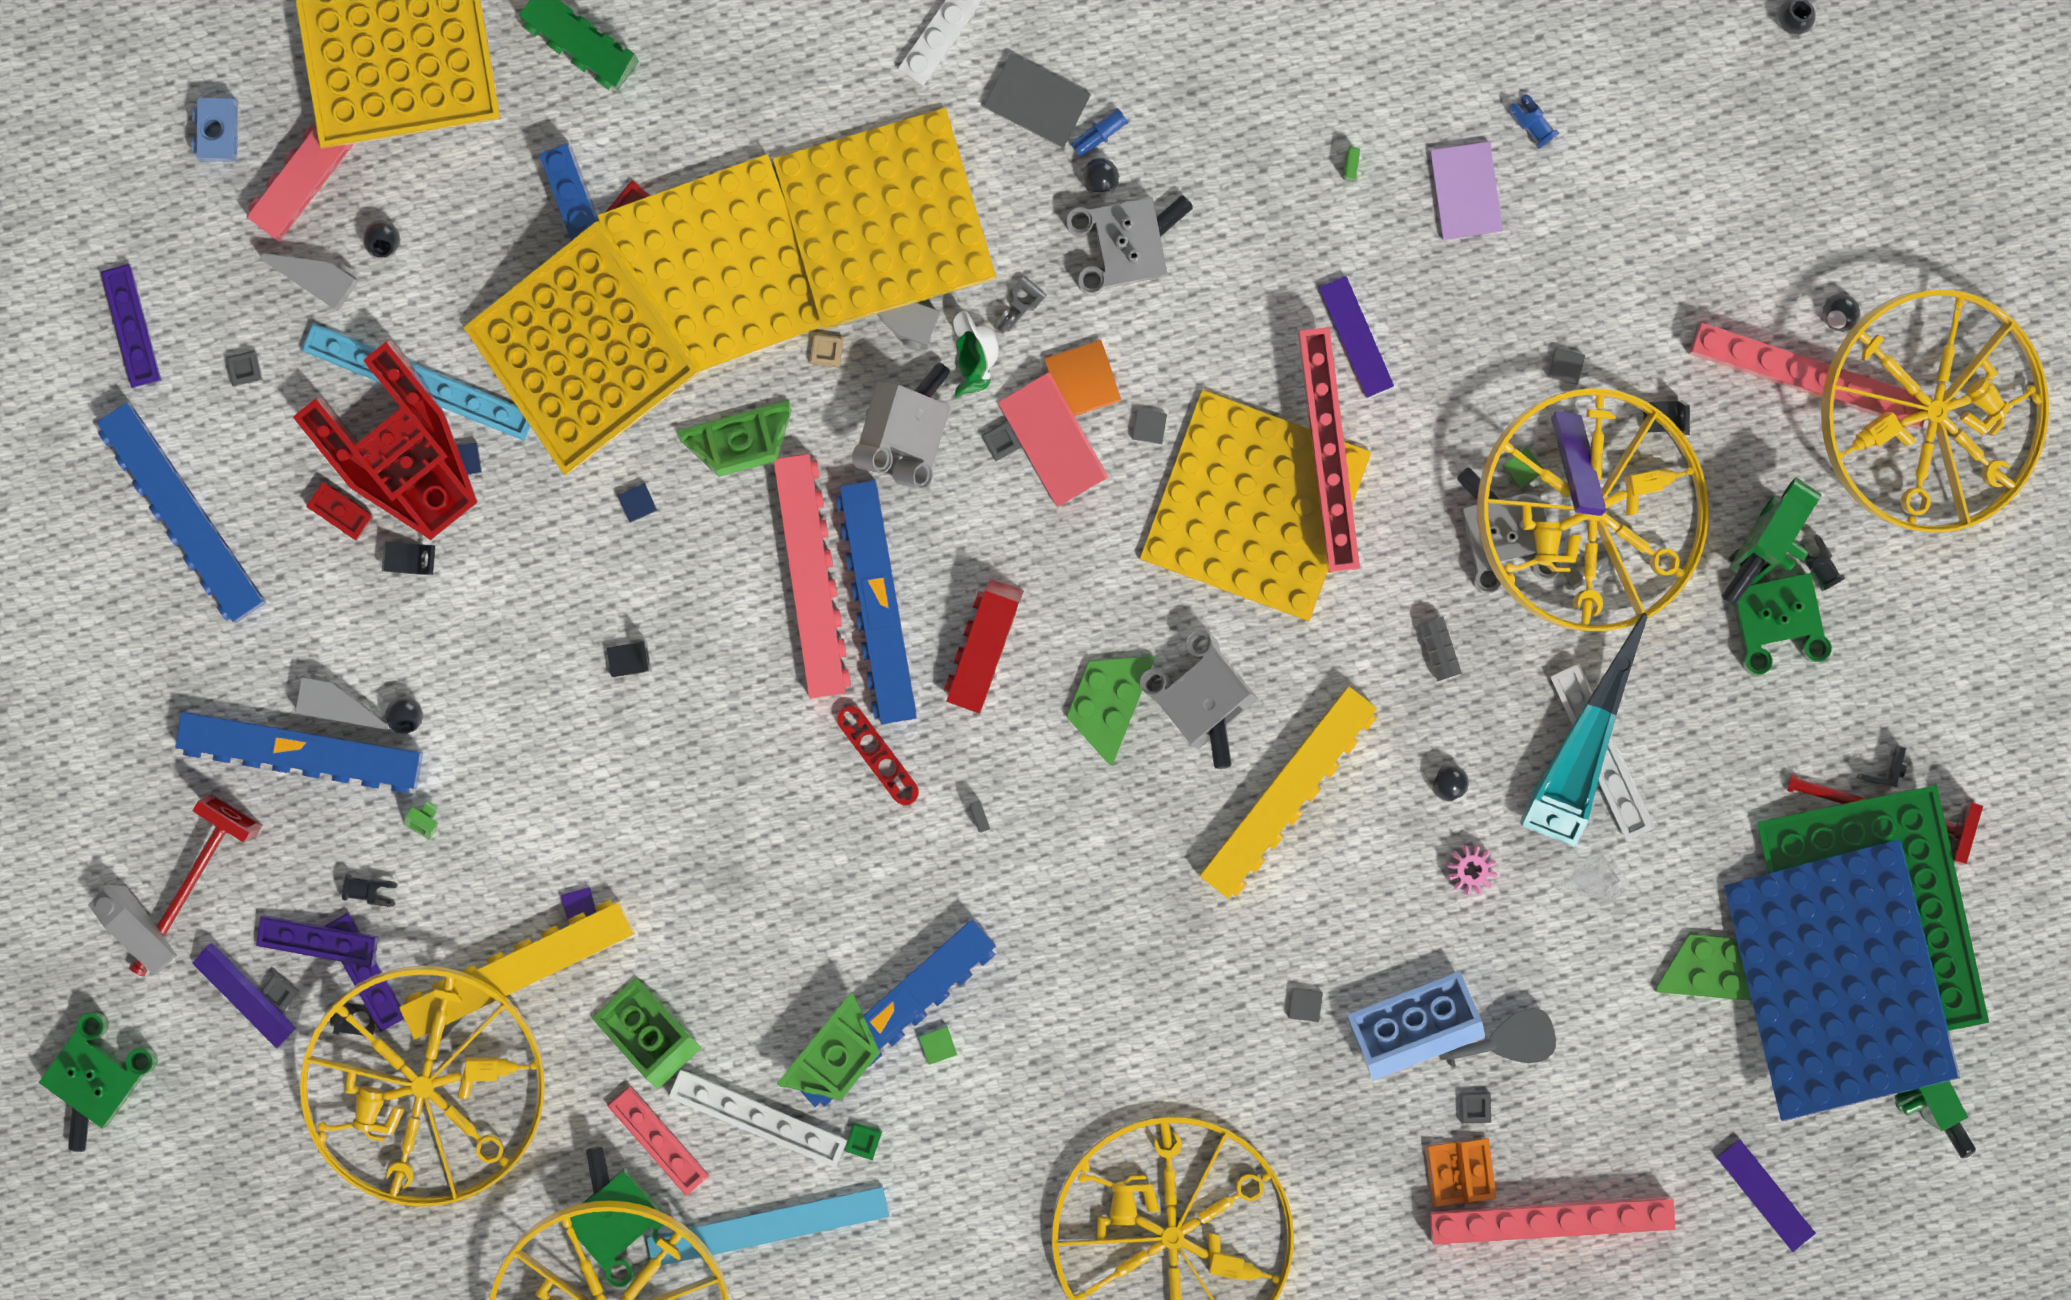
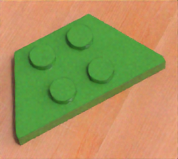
[677,400,792,477]
[1067,656,1155,766]
[1655,934,1752,1001]
[777,993,880,1100]

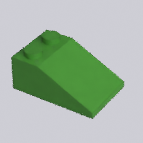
[592,977,702,1089]

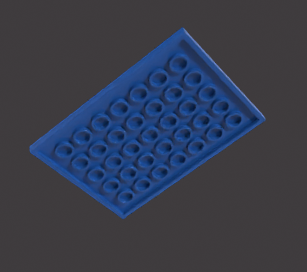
[1724,840,1960,1121]

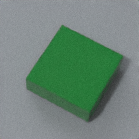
[844,1122,882,1161]

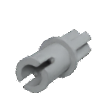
[1564,547,1624,591]

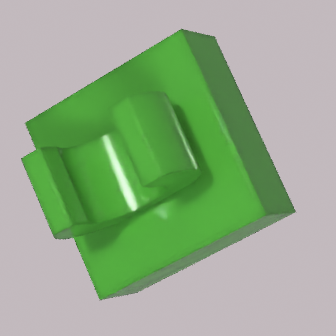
[404,801,438,840]

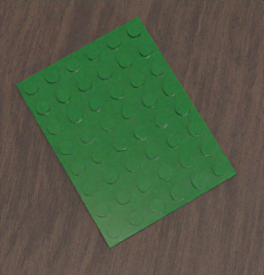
[1757,784,1989,1031]

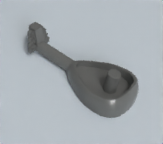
[1439,1008,1556,1067]

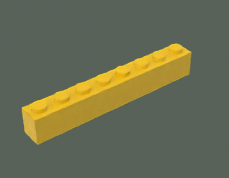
[1199,686,1378,899]
[399,899,635,1040]

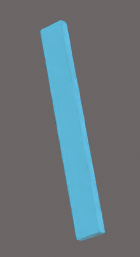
[301,323,531,441]
[647,1186,889,1266]

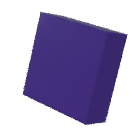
[560,887,597,924]

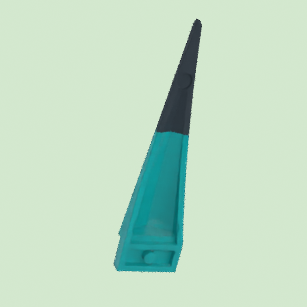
[1520,612,1647,847]

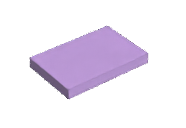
[1430,142,1503,240]

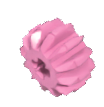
[1446,844,1497,895]

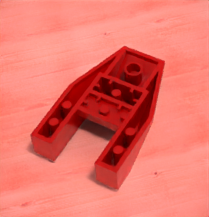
[293,340,478,540]

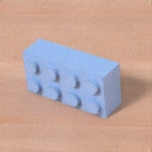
[1347,971,1485,1081]

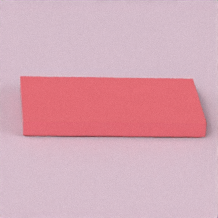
[998,372,1109,507]

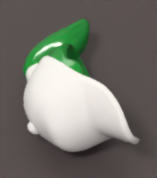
[953,310,999,398]

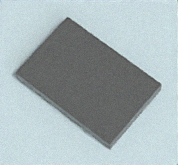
[983,53,1091,149]

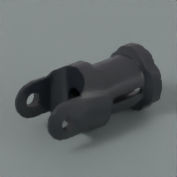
[1799,534,1845,591]
[342,873,398,907]

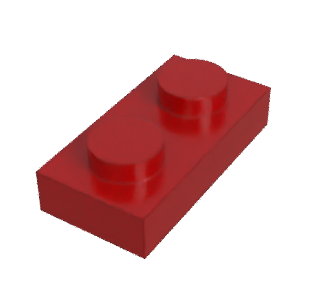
[306,482,374,541]

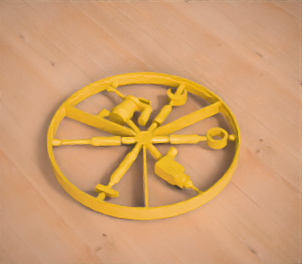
[1821,289,2049,532]
[1477,388,1709,631]
[300,966,545,1206]
[1052,1116,1294,1300]
[489,1201,730,1300]

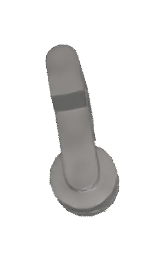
[993,276,1047,335]

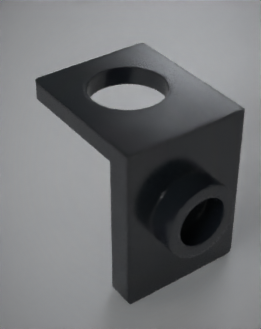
[1643,400,1690,435]
[382,541,436,575]
[607,641,652,677]
[1857,746,1907,787]
[330,1003,375,1036]

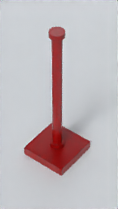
[1787,774,1983,865]
[129,794,263,977]

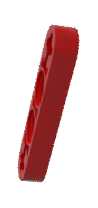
[837,706,919,805]

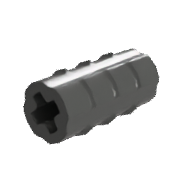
[1419,616,1462,681]

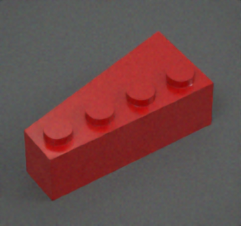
[944,579,1024,714]

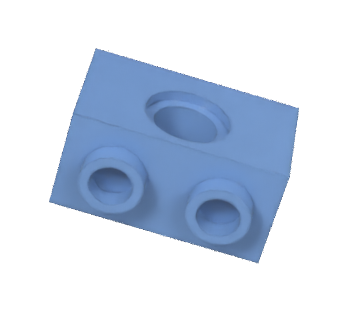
[192,98,238,162]

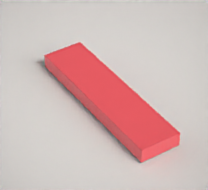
[607,1085,709,1196]

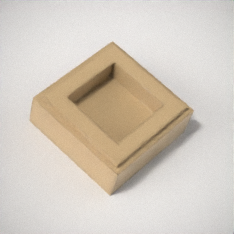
[810,333,844,368]

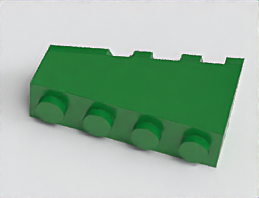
[519,0,639,91]

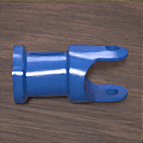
[1509,94,1559,149]

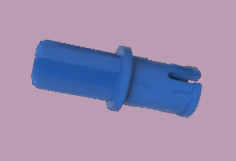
[1071,108,1128,157]

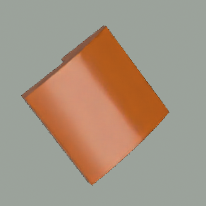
[1044,340,1121,416]
[1424,1138,1497,1207]

